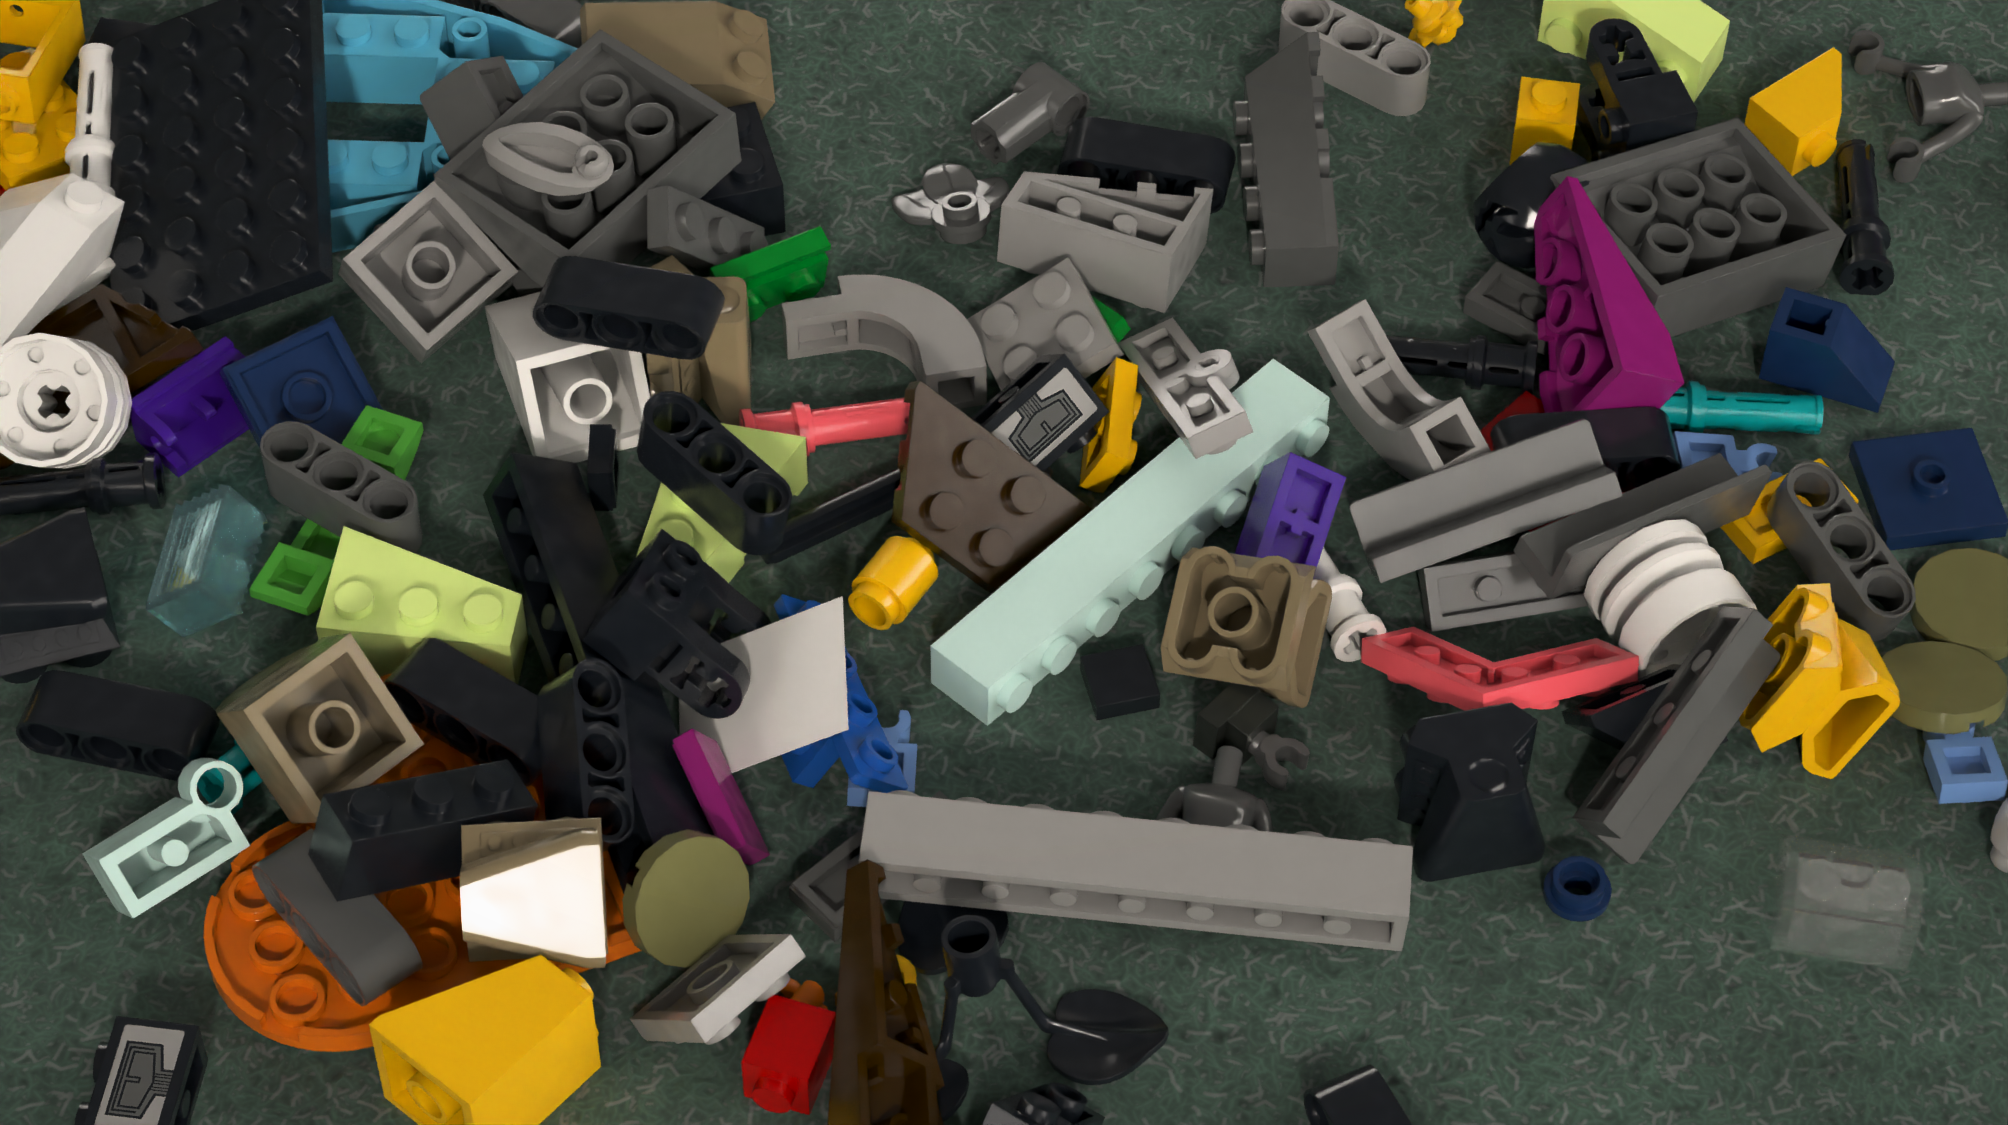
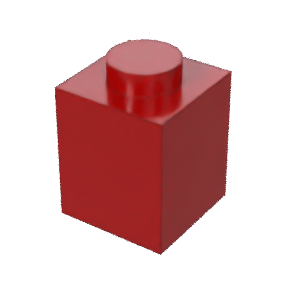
[741,995,836,1115]

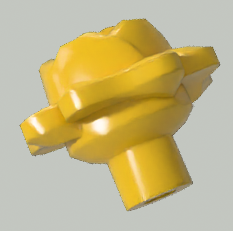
[1405,0,1463,48]

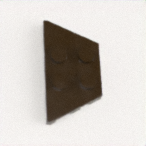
[0,284,204,470]
[892,380,1093,593]

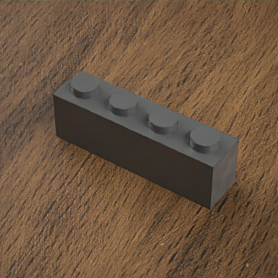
[1233,32,1339,287]

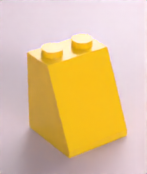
[369,954,601,1125]

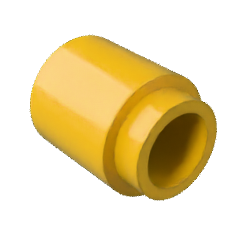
[848,536,938,630]

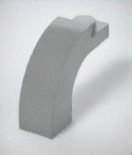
[782,275,987,409]
[1307,299,1491,480]

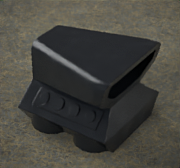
[0,507,121,684]
[1394,702,1546,882]

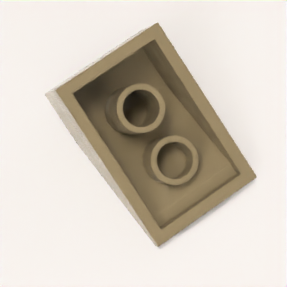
[580,1,775,120]

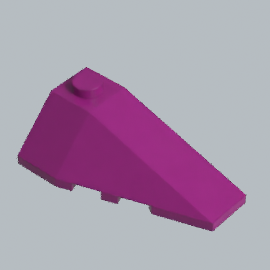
[1534,176,1684,413]

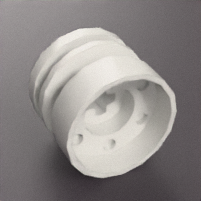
[0,333,132,469]
[1584,519,1757,679]

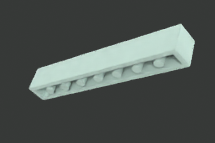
[930,359,1330,726]

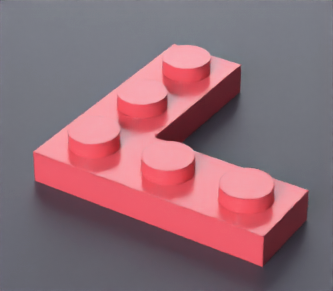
[1361,626,1639,711]

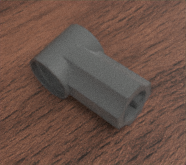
[971,62,1090,165]

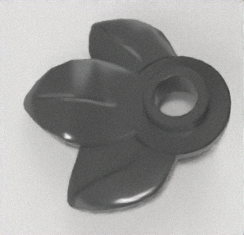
[891,163,1010,244]

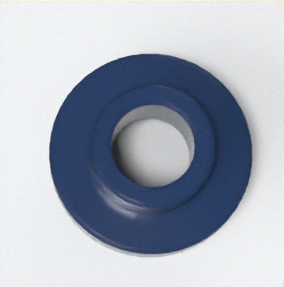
[1543,856,1612,922]

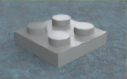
[967,257,1124,391]
[630,934,806,1045]

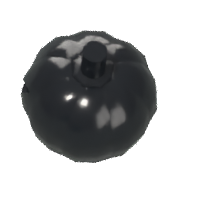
[1473,141,1589,269]

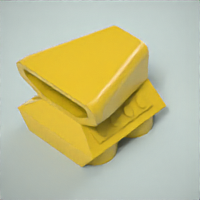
[1739,583,1900,779]

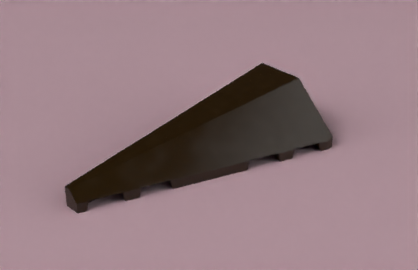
[828,859,944,1125]

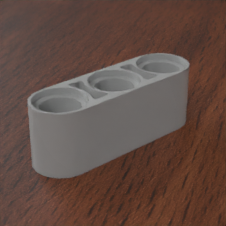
[1278,0,1431,116]

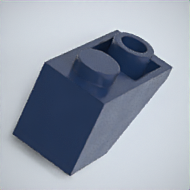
[1759,287,1895,413]

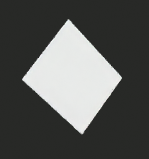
[679,596,849,773]

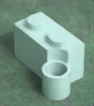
[82,758,250,918]

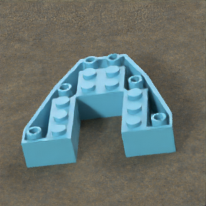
[322,0,578,253]

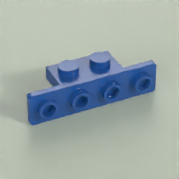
[774,594,908,793]

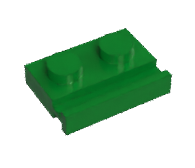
[710,226,831,323]

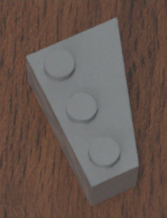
[997,171,1213,313]

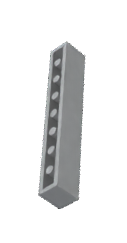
[859,790,1413,951]

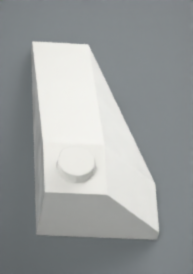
[0,173,125,347]

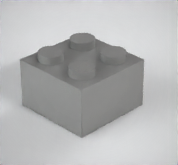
[338,180,518,363]

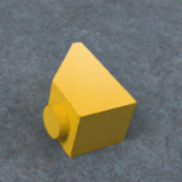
[1744,47,1842,176]
[1509,76,1580,165]

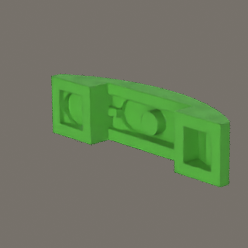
[249,405,424,616]

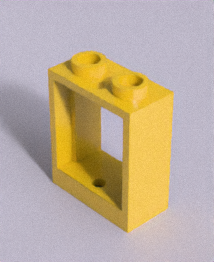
[0,0,86,125]

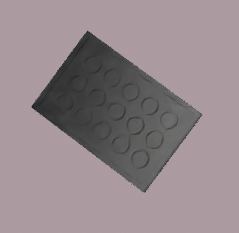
[108,0,333,331]

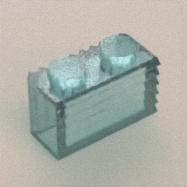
[146,484,268,637]

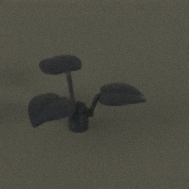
[898,901,1169,1122]

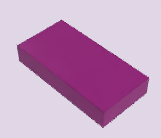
[672,729,770,866]

